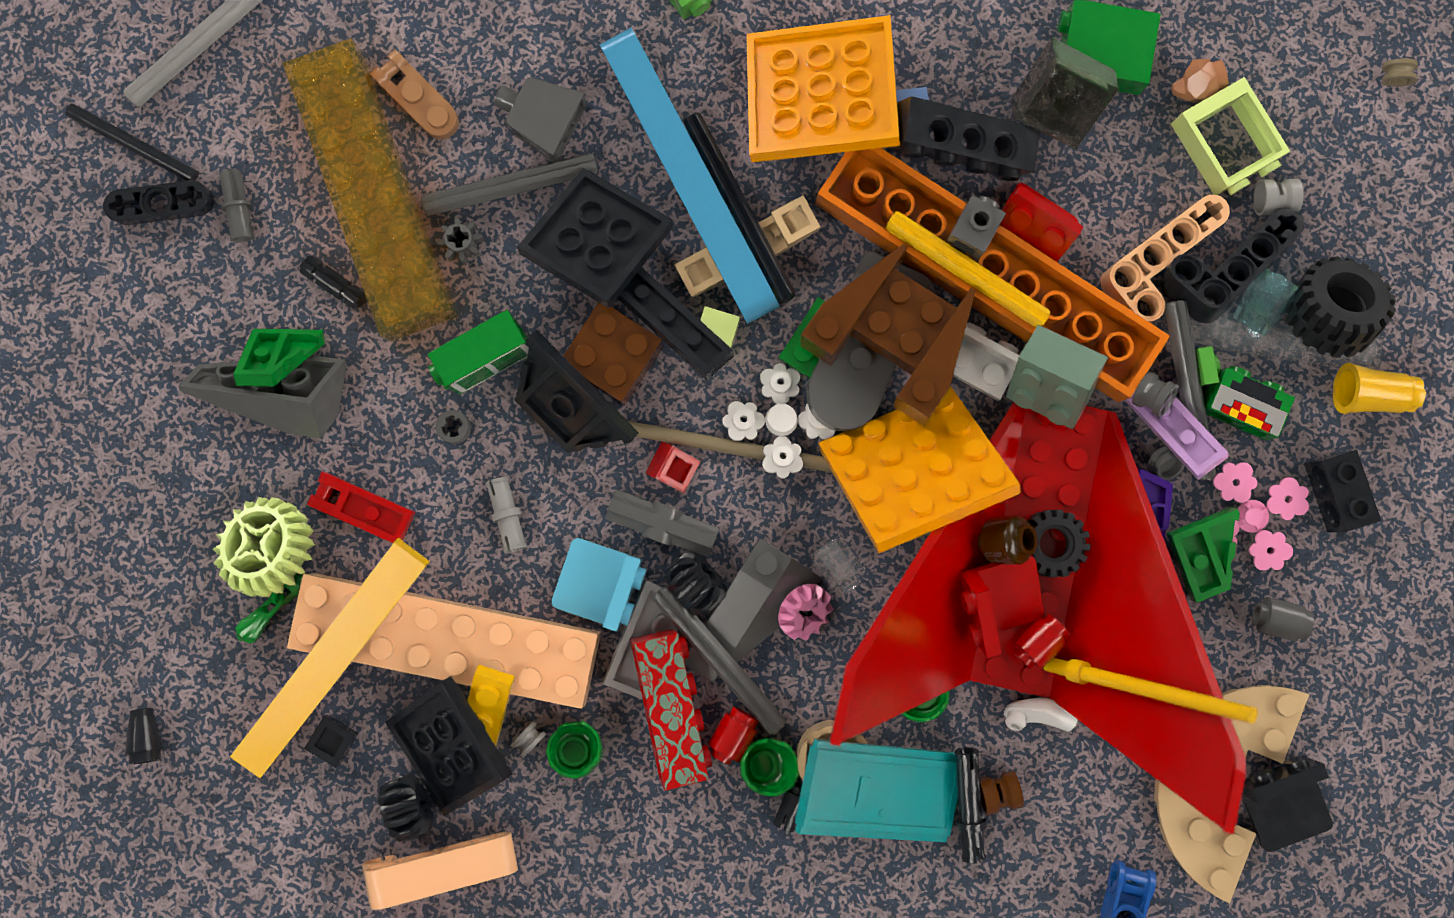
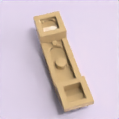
[674,195,821,297]

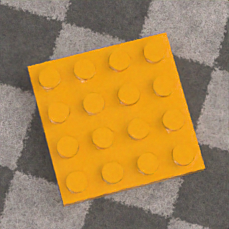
[747,15,900,163]
[818,387,1020,554]

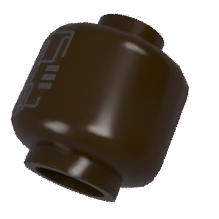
[978,516,1037,565]

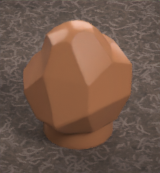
[1171,59,1229,103]

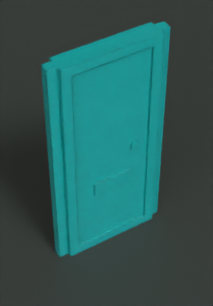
[795,739,958,842]

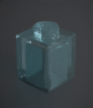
[1233,269,1300,336]

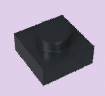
[304,715,359,768]

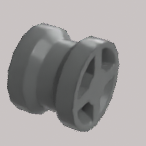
[1132,372,1179,418]

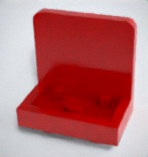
[1000,183,1084,262]
[960,555,1044,659]

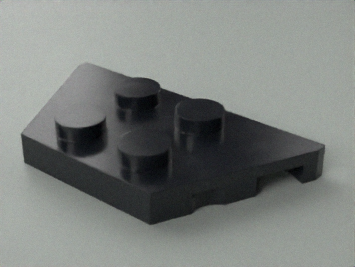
[515,330,639,453]

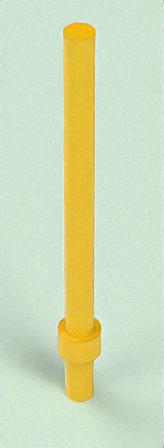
[1043,658,1258,724]

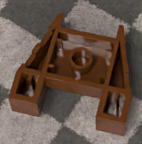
[801,244,976,427]

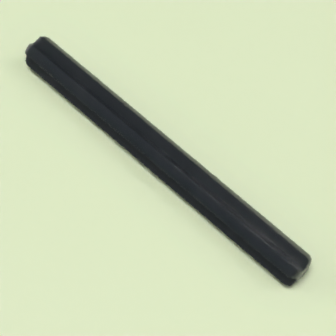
[684,112,795,304]

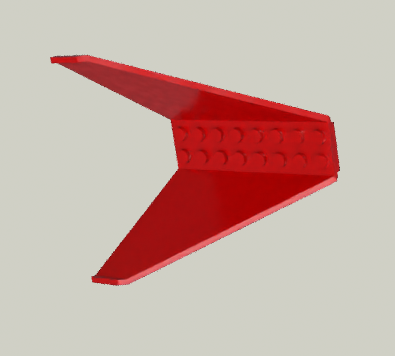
[830,402,1246,834]

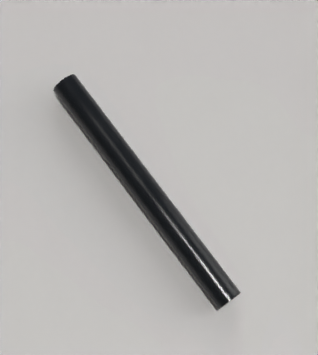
[65,103,199,181]

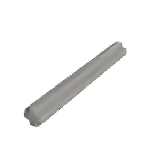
[123,0,262,107]

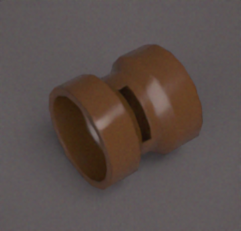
[980,770,1024,816]

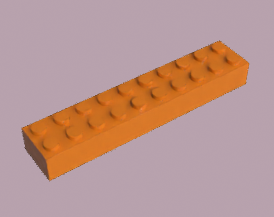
[815,148,1170,402]

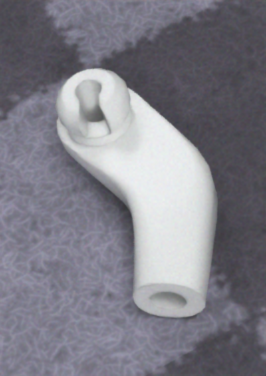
[1004,698,1077,731]

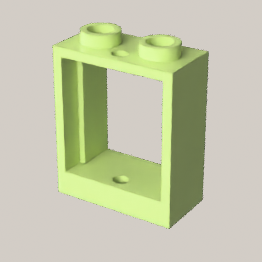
[1171,77,1290,196]

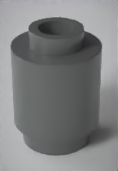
[1252,597,1314,641]

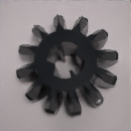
[664,552,727,616]
[378,774,433,842]

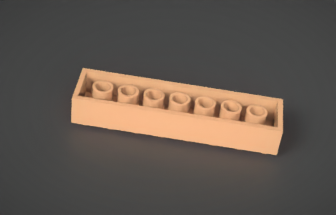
[287,573,601,709]

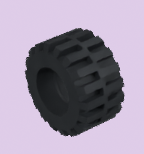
[1284,256,1396,358]

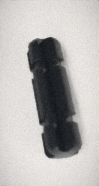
[299,256,367,310]

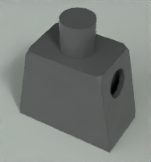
[494,78,587,162]

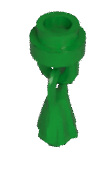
[235,573,306,644]

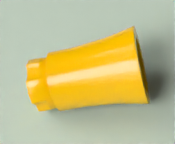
[1333,363,1426,414]

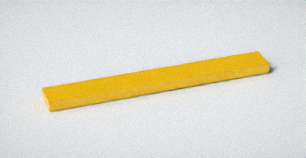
[230,538,430,778]

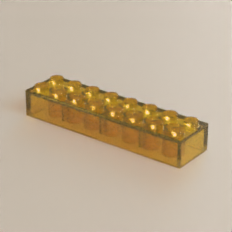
[282,38,458,342]

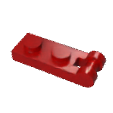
[307,471,416,543]

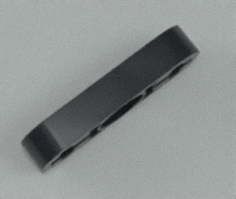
[103,180,214,225]

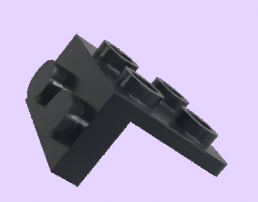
[1242,756,1333,852]

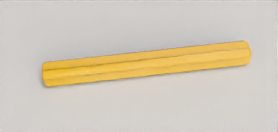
[886,211,1050,328]

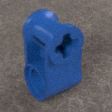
[1100,860,1156,918]

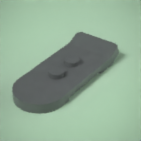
[806,250,930,431]

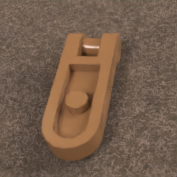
[369,49,459,140]

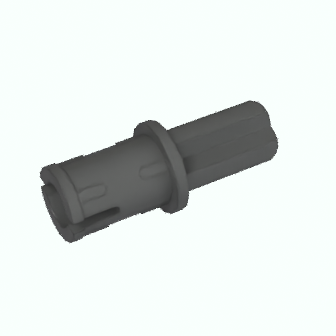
[219,168,255,243]

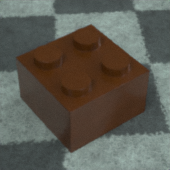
[563,302,664,406]

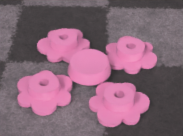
[1202,462,1309,571]

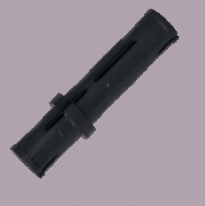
[954,747,987,864]

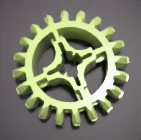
[213,497,315,597]

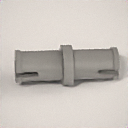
[485,477,528,554]

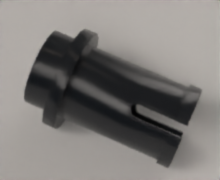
[772,782,802,833]

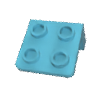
[552,538,647,632]

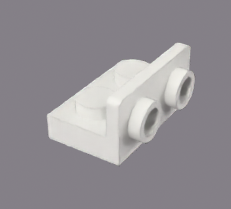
[953,323,1020,401]

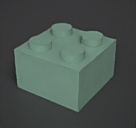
[1006,325,1108,429]

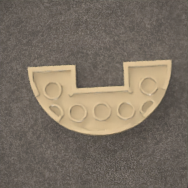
[1154,685,1309,903]

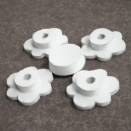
[722,363,835,479]

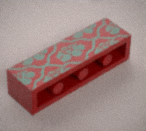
[630,629,712,791]

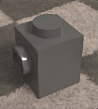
[946,195,1006,261]

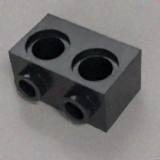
[1304,450,1381,533]

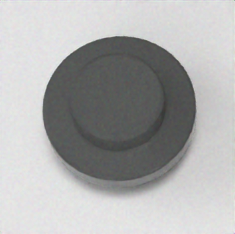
[1147,446,1185,481]

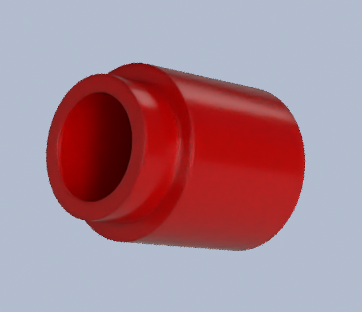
[1013,614,1070,670]
[708,706,759,765]

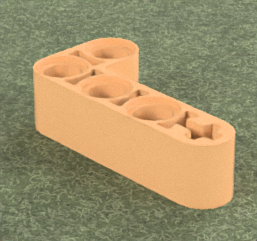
[1100,195,1230,323]
[362,832,518,910]

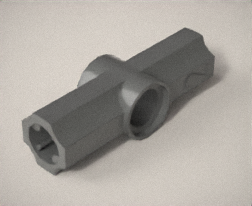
[605,490,719,557]

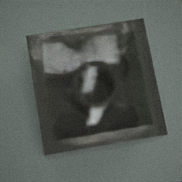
[1011,37,1119,149]

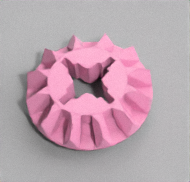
[778,584,834,641]

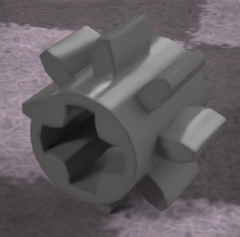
[437,217,485,265]

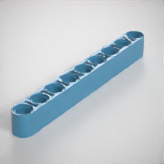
[599,27,780,324]

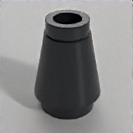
[124,708,165,765]

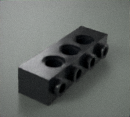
[888,96,1040,181]

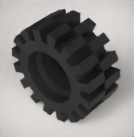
[1026,510,1090,577]

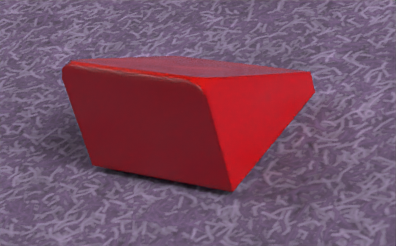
[646,442,701,493]

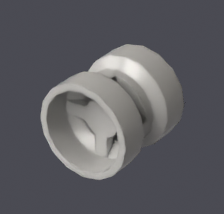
[1253,178,1304,216]

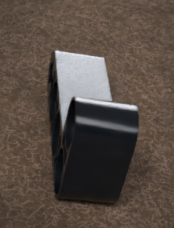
[1160,208,1304,324]

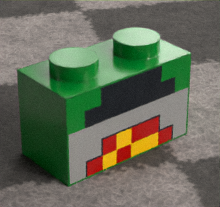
[1203,366,1295,440]

